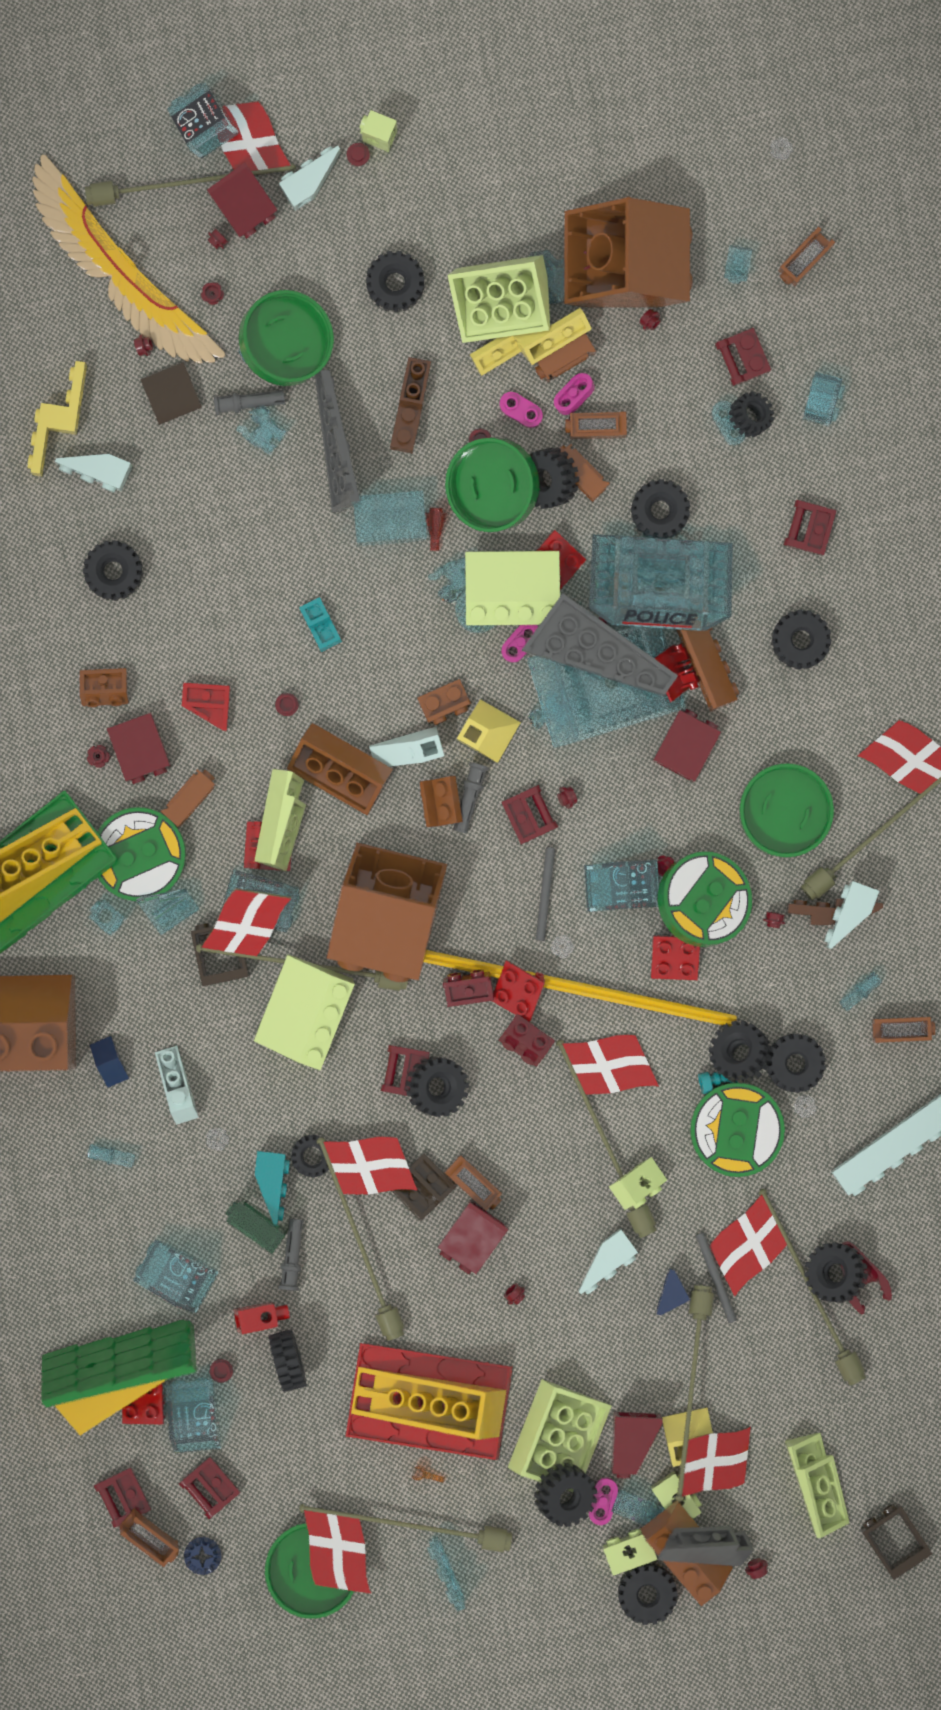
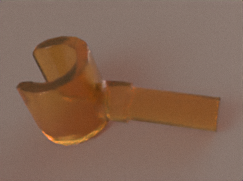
[411,1466,445,1483]

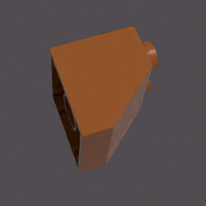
[564,197,693,308]
[327,842,448,982]
[0,975,76,1071]

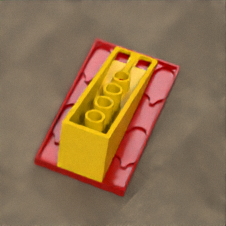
[345,1343,513,1460]

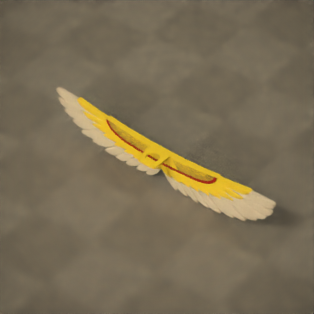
[33,155,225,364]

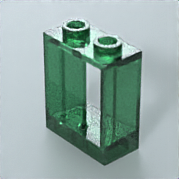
[226,1200,288,1254]

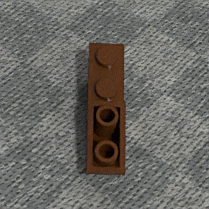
[390,357,431,454]
[786,897,883,926]

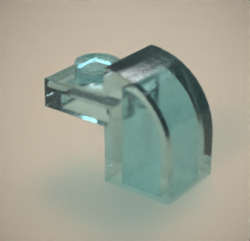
[528,250,564,304]

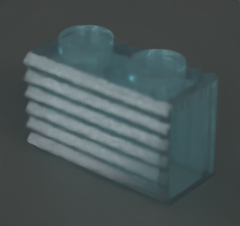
[802,372,845,426]

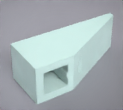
[279,146,340,211]
[55,454,132,493]
[369,726,444,767]
[824,881,879,949]
[155,1046,199,1125]
[578,1228,638,1295]

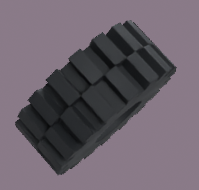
[366,251,424,313]
[529,447,579,509]
[631,479,690,540]
[83,540,143,601]
[771,610,832,670]
[709,1020,772,1084]
[766,1034,826,1093]
[406,1057,469,1117]
[804,1243,868,1303]
[268,1329,307,1392]
[534,1463,597,1527]
[618,1563,678,1625]

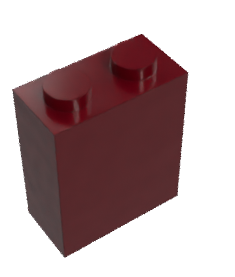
[653,709,721,783]
[107,713,172,785]

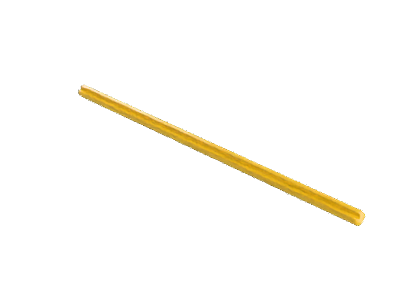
[424,950,737,1026]

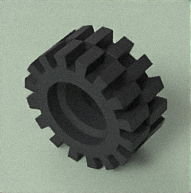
[729,391,774,437]
[291,1135,329,1178]

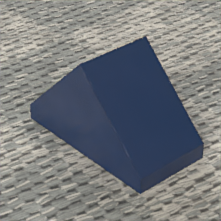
[90,1036,130,1088]
[655,1268,690,1316]

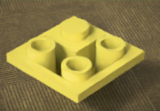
[457,700,521,763]
[662,1407,713,1467]

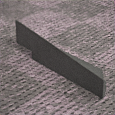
[658,1526,754,1566]

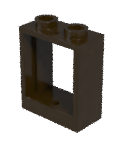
[190,923,250,987]
[860,1504,933,1580]

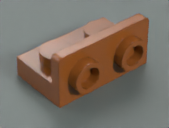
[80,668,128,707]
[417,679,471,725]
[420,776,463,827]

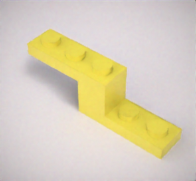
[470,308,592,376]
[28,361,87,476]

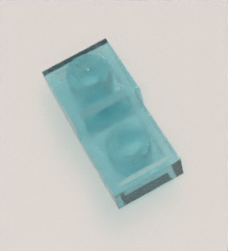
[611,1490,664,1525]

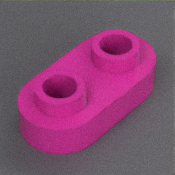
[554,373,595,415]
[499,392,543,428]
[501,625,538,663]
[589,1477,618,1525]

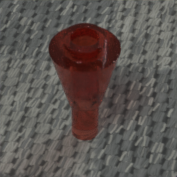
[425,508,448,551]

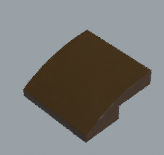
[140,362,202,425]
[391,1153,456,1221]

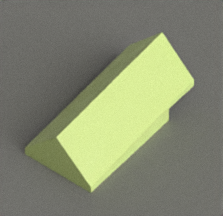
[255,769,306,871]
[785,1433,849,1538]

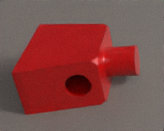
[233,1302,290,1335]

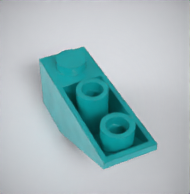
[255,1151,290,1226]

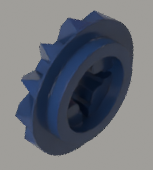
[184,1537,221,1576]

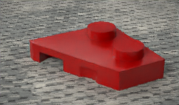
[181,683,230,731]

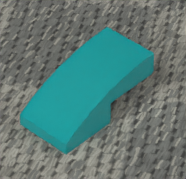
[299,597,342,652]

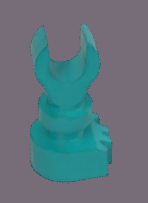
[698,1072,737,1094]

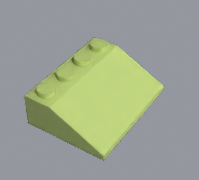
[447,255,550,343]
[465,551,560,625]
[254,954,354,1070]
[508,1379,611,1492]

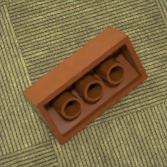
[675,614,740,712]
[287,723,393,815]
[640,1501,733,1606]

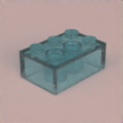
[354,491,427,546]

